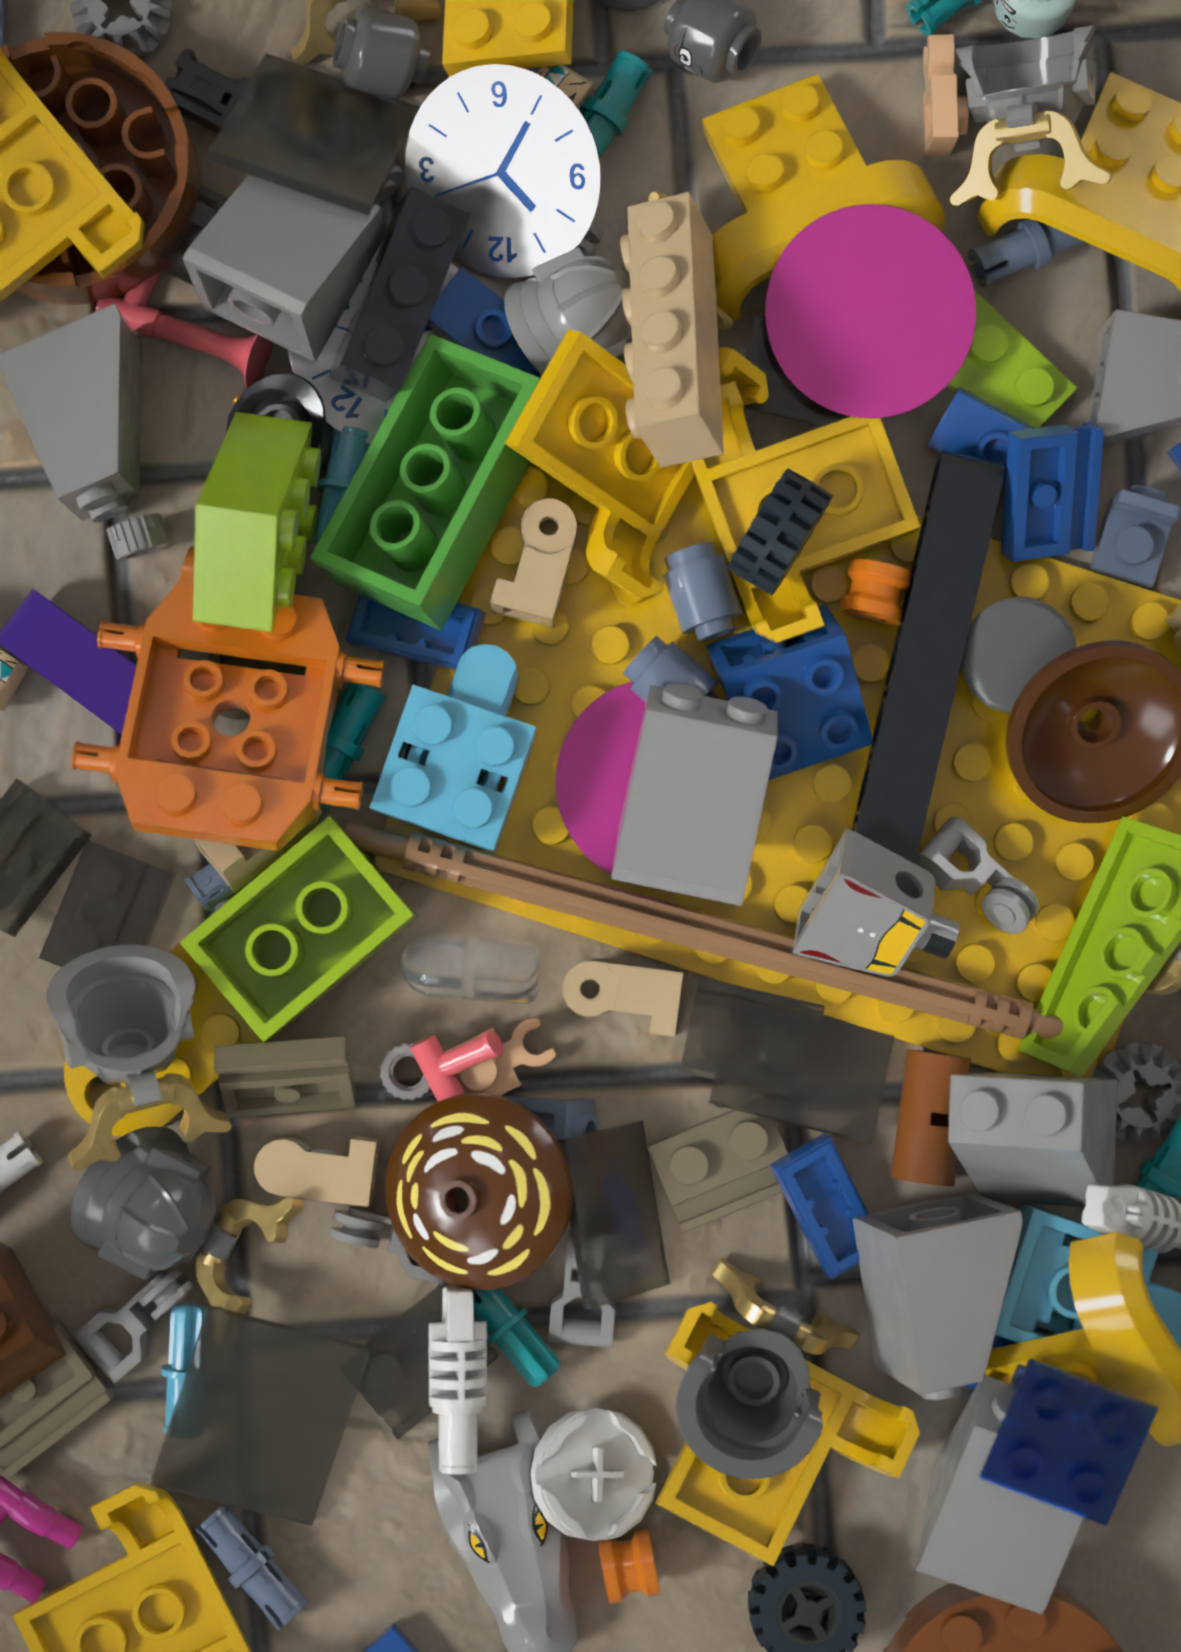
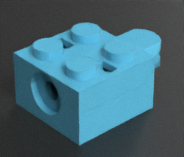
[370,644,538,853]
[995,1203,1181,1349]

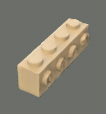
[620,192,724,467]

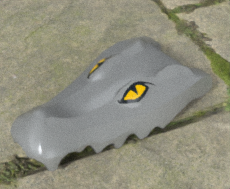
[427,1409,579,1652]

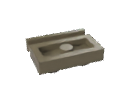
[214,1036,356,1118]
[647,1097,788,1233]
[0,1322,115,1480]

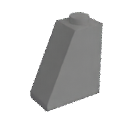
[1087,309,1181,447]

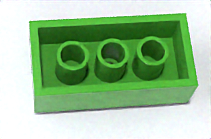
[310,334,540,631]

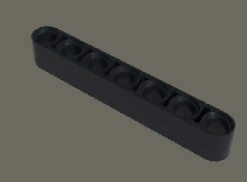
[851,449,1005,864]

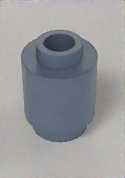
[663,542,743,642]
[623,636,719,703]

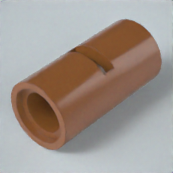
[890,1049,971,1187]

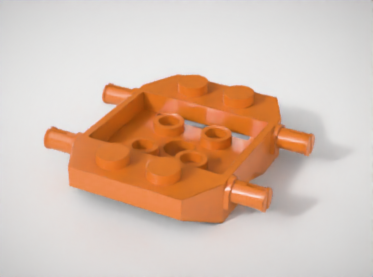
[71,578,385,851]

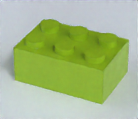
[193,412,321,632]
[179,816,418,1042]

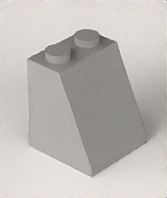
[182,153,387,363]
[0,304,142,523]
[611,683,778,906]
[948,1072,1117,1207]
[852,1192,1023,1400]
[916,1375,1109,1614]

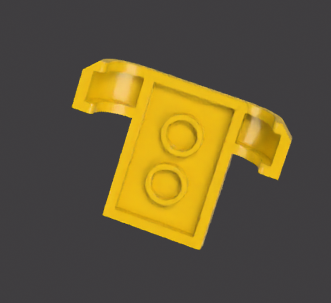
[0,48,144,302]
[976,72,1181,320]
[702,73,946,322]
[504,330,769,599]
[691,381,921,644]
[985,1231,1181,1447]
[655,1302,920,1566]
[12,1481,251,1652]

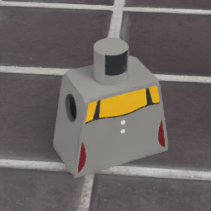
[792,829,959,977]

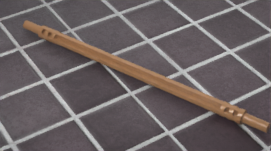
[345,820,1063,1039]

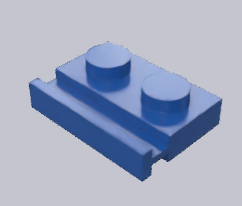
[1001,421,1104,562]

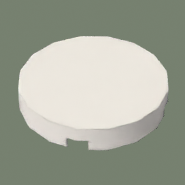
[530,1408,657,1541]

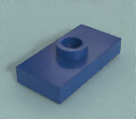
[427,266,540,377]
[927,387,1034,489]
[346,595,486,671]
[769,1133,869,1279]

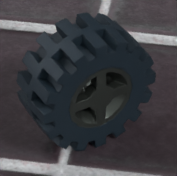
[727,468,833,595]
[748,1543,867,1652]

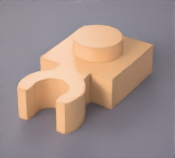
[923,34,969,157]
[445,1018,556,1096]

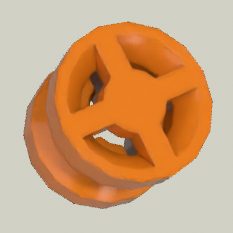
[838,559,912,625]
[598,1529,661,1604]

